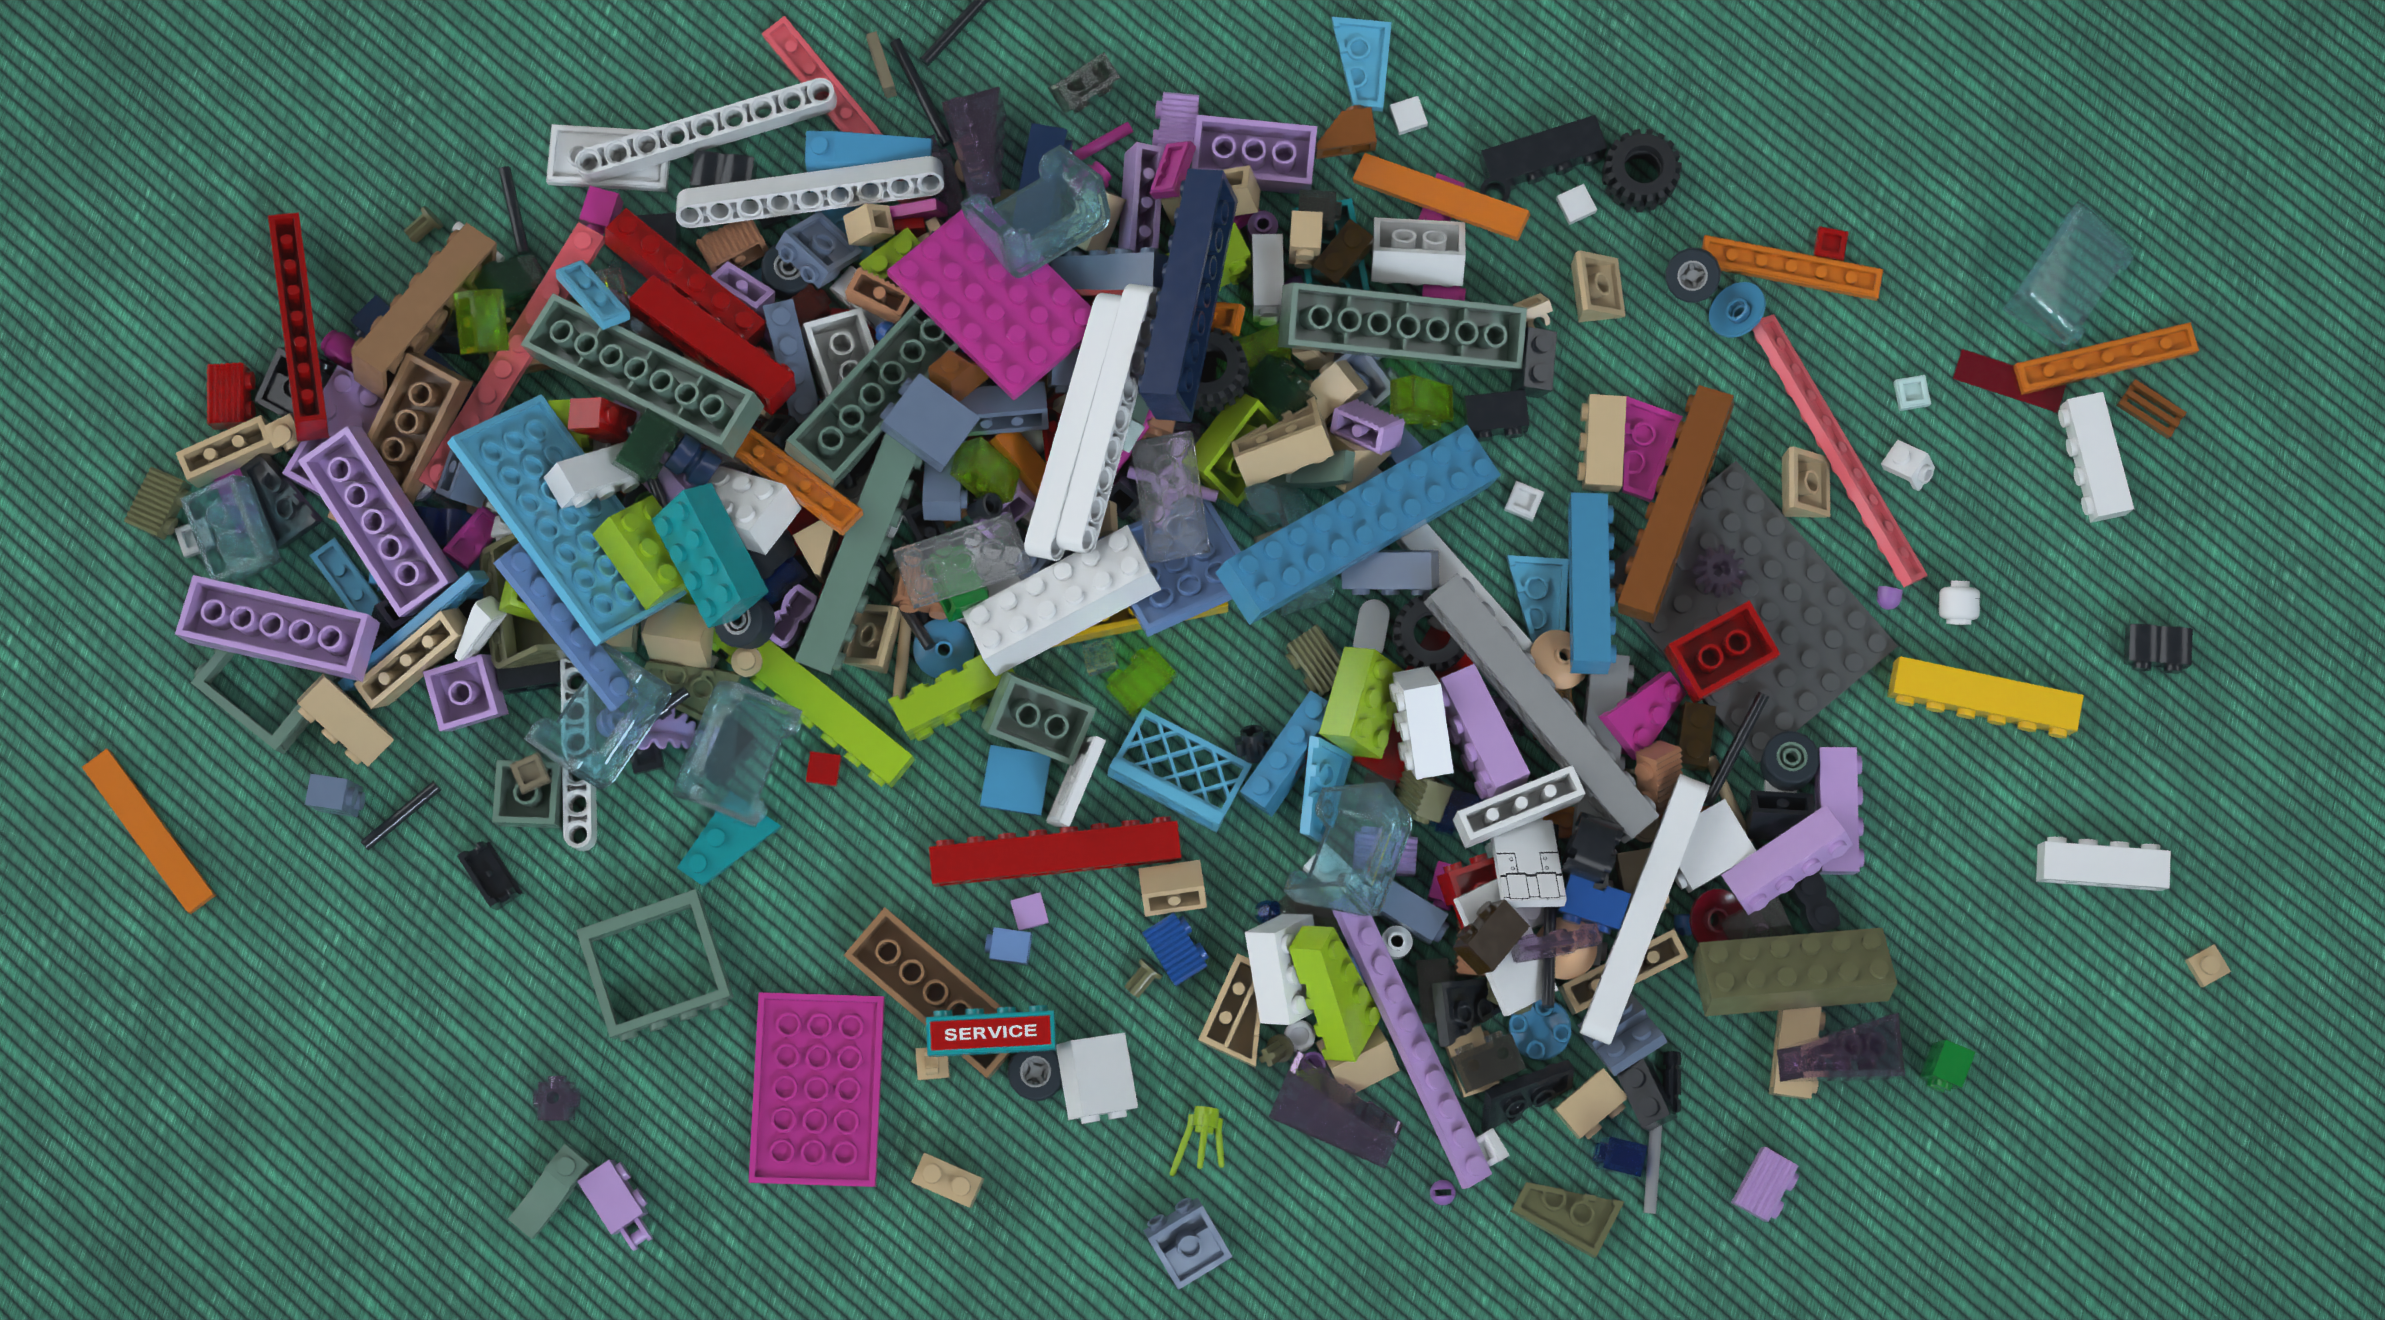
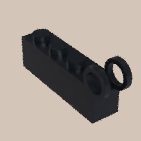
[1479,115,1607,203]

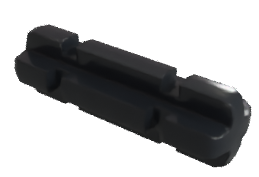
[1663,1051,1681,1113]

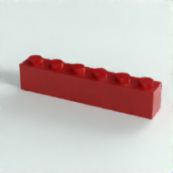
[605,208,766,347]
[628,275,796,415]

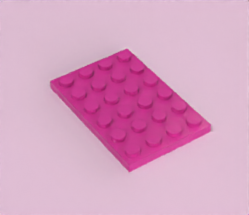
[887,196,1092,401]
[748,992,885,1187]

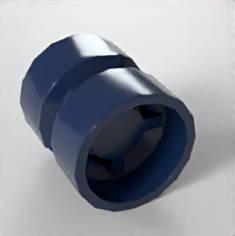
[663,433,723,487]

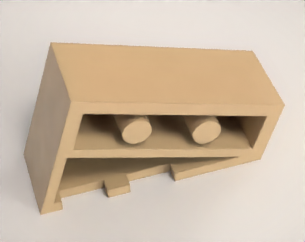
[1231,396,1334,488]
[1198,953,1260,1068]

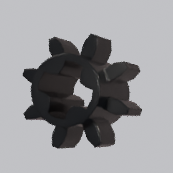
[1234,725,1272,763]

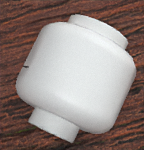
[1939,581,1980,625]

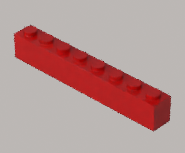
[268,212,329,442]
[929,816,1182,887]

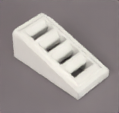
[455,596,507,661]

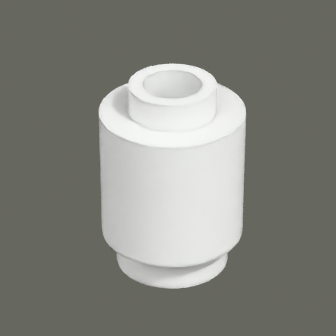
[1381,926,1413,959]

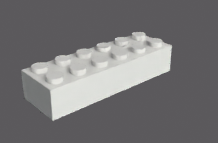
[962,525,1161,676]

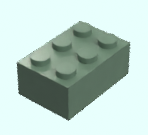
[981,671,1097,766]

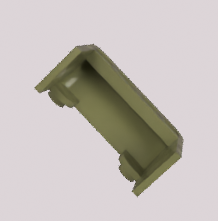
[479,533,567,669]

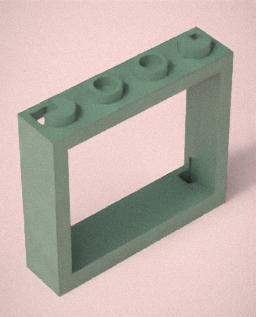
[191,587,343,754]
[576,889,734,1042]

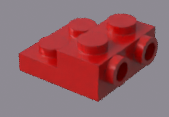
[1436,853,1497,930]

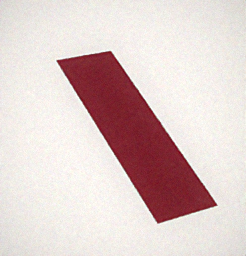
[1953,349,2066,413]

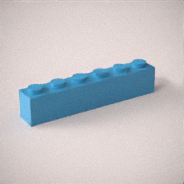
[1568,492,1617,674]

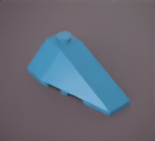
[805,131,933,193]

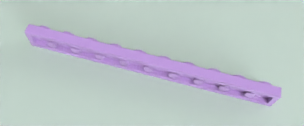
[1328,888,1492,1189]

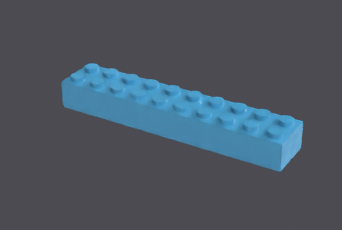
[1216,425,1501,625]

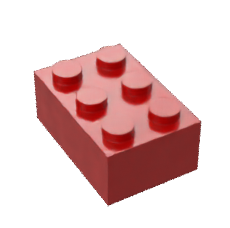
[1663,600,1781,703]

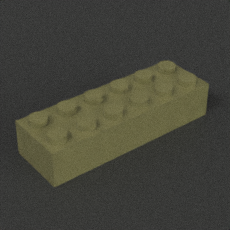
[1692,928,1897,1016]

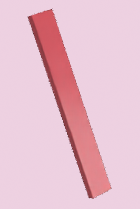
[761,16,933,204]

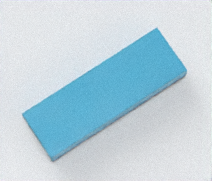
[556,260,630,330]
[309,537,381,616]

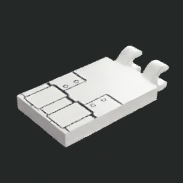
[1490,817,1567,908]

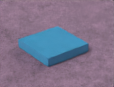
[980,745,1052,817]

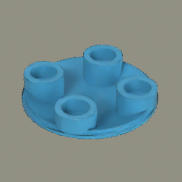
[1508,999,1571,1060]

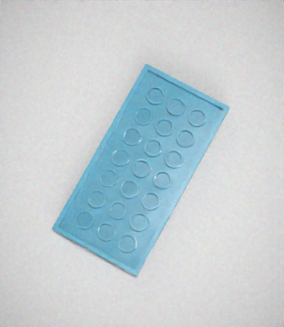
[447,394,687,646]

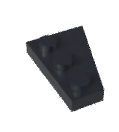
[240,454,324,550]
[1432,978,1501,1047]
[1481,1059,1575,1133]

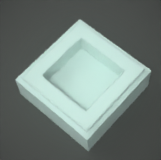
[1893,375,1931,411]

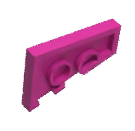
[1622,396,1683,502]
[1598,671,1687,760]

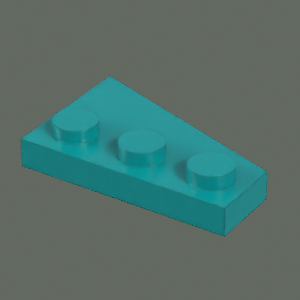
[677,791,782,886]

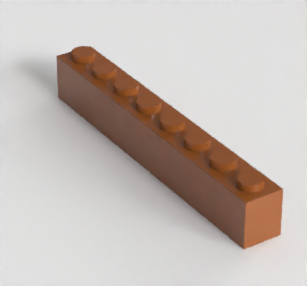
[1615,385,1734,624]

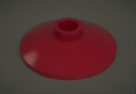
[1689,889,1745,944]

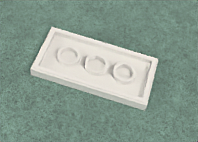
[546,124,672,192]
[1453,879,1558,1016]

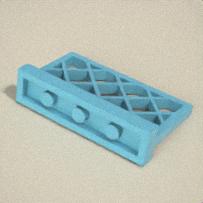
[1107,708,1252,833]

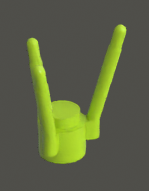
[1170,1106,1225,1177]

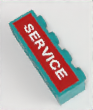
[926,1005,1057,1057]

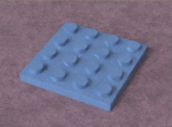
[1098,497,1241,637]

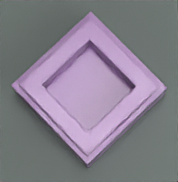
[1011,892,1049,931]

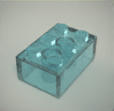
[180,474,282,584]

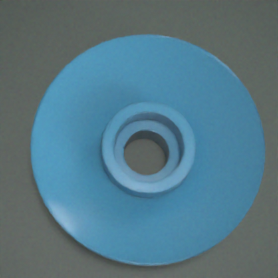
[1709,282,1766,338]
[913,618,975,678]

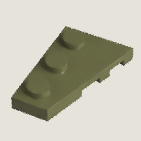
[636,660,742,728]
[1510,1182,1625,1258]

